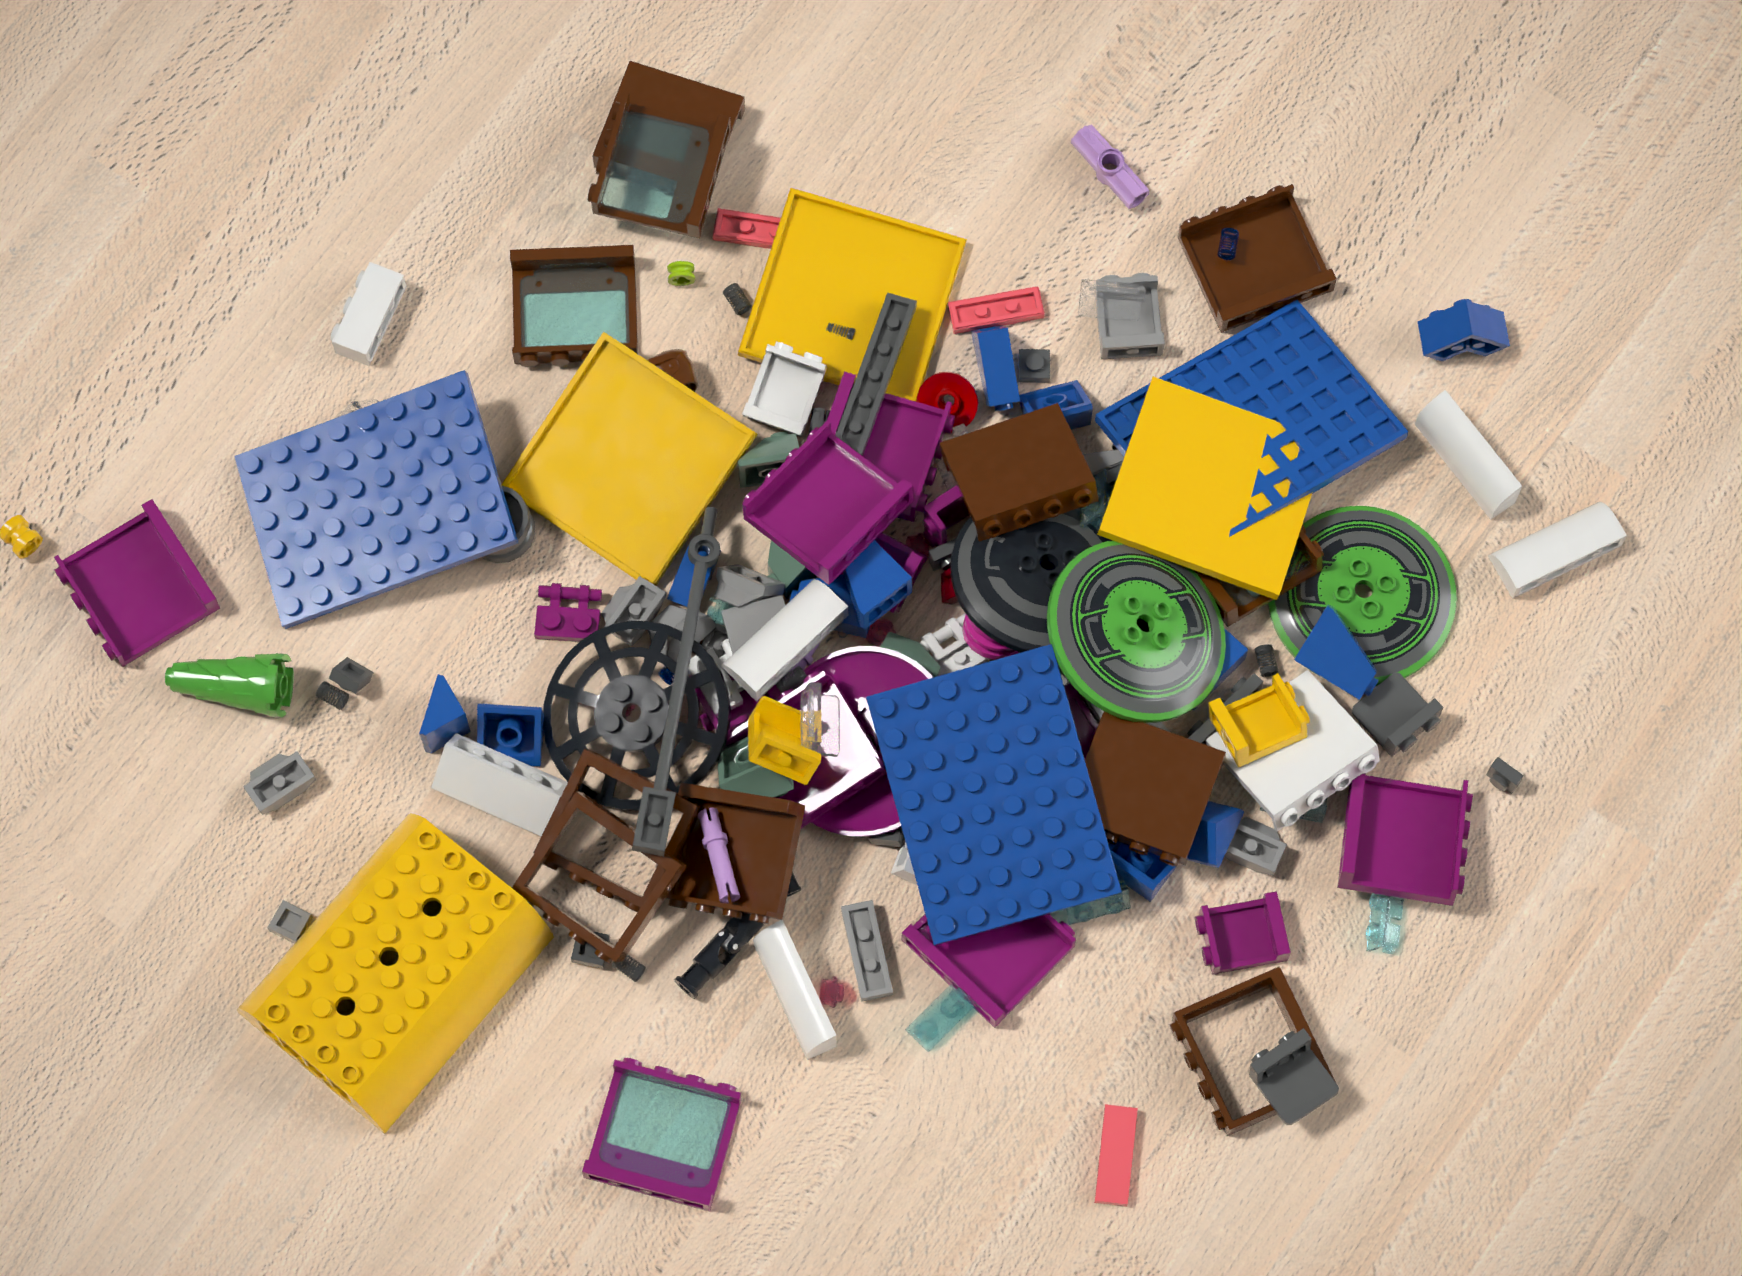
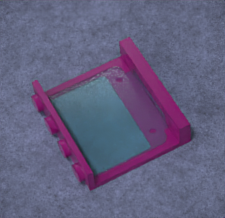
[582,1058,742,1212]

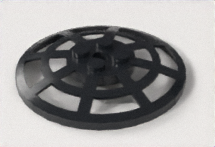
[543,621,731,811]

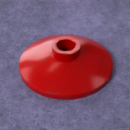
[916,372,978,433]

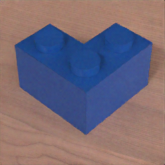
[1418,299,1510,361]

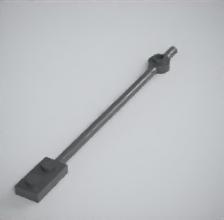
[632,507,720,856]

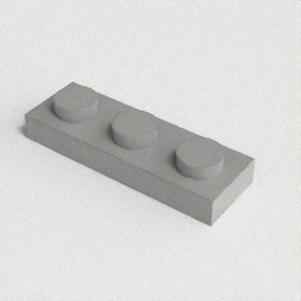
[841,900,893,1002]

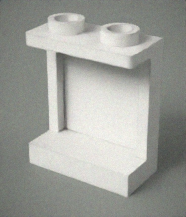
[742,341,827,438]

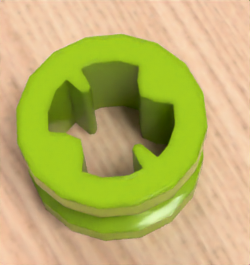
[667,261,695,286]

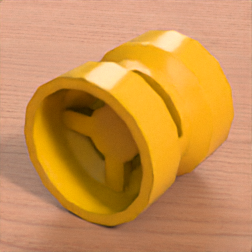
[0,515,43,559]

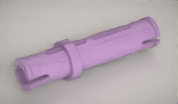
[698,808,740,904]

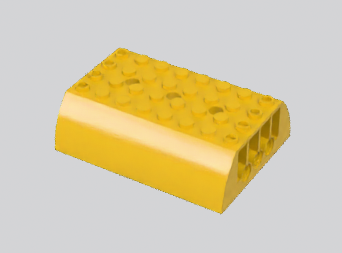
[237,813,554,1134]

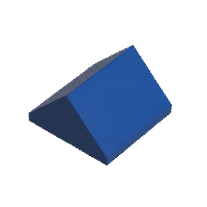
[1019,380,1093,430]
[419,674,471,754]
[477,704,544,766]
[1187,801,1244,868]
[1109,841,1177,902]

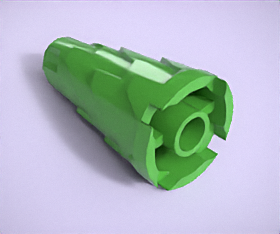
[165,653,294,718]

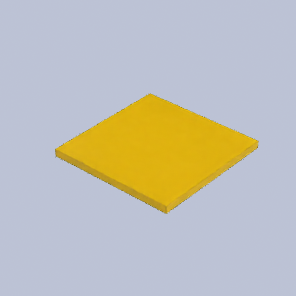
[738,188,967,402]
[501,331,758,586]
[1097,376,1313,600]

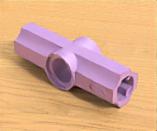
[1071,124,1149,209]

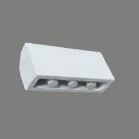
[1415,390,1522,520]
[1488,502,1627,599]
[721,579,848,701]
[431,733,568,836]
[753,920,837,1060]

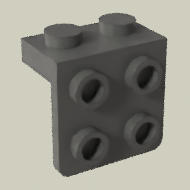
[1352,673,1444,757]
[1249,1028,1339,1125]

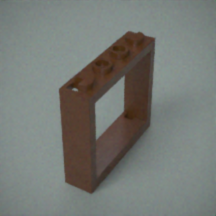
[533,749,703,912]
[512,792,688,964]
[1170,966,1336,1136]

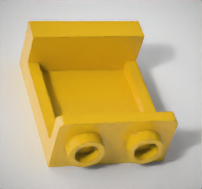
[1208,673,1310,768]
[748,696,821,785]

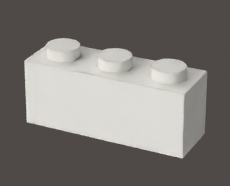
[330,262,407,366]

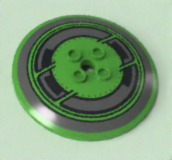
[1268,506,1457,686]
[1047,541,1226,723]

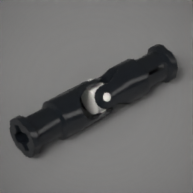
[674,913,764,999]

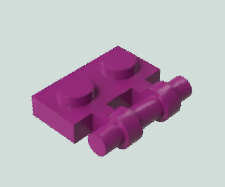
[534,583,602,642]

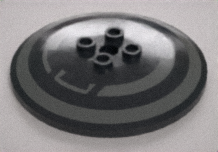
[950,504,1113,652]

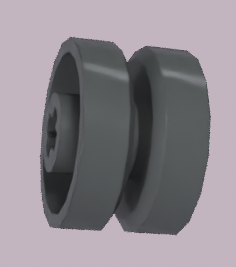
[481,486,535,563]

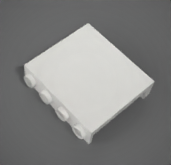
[1205,670,1380,832]

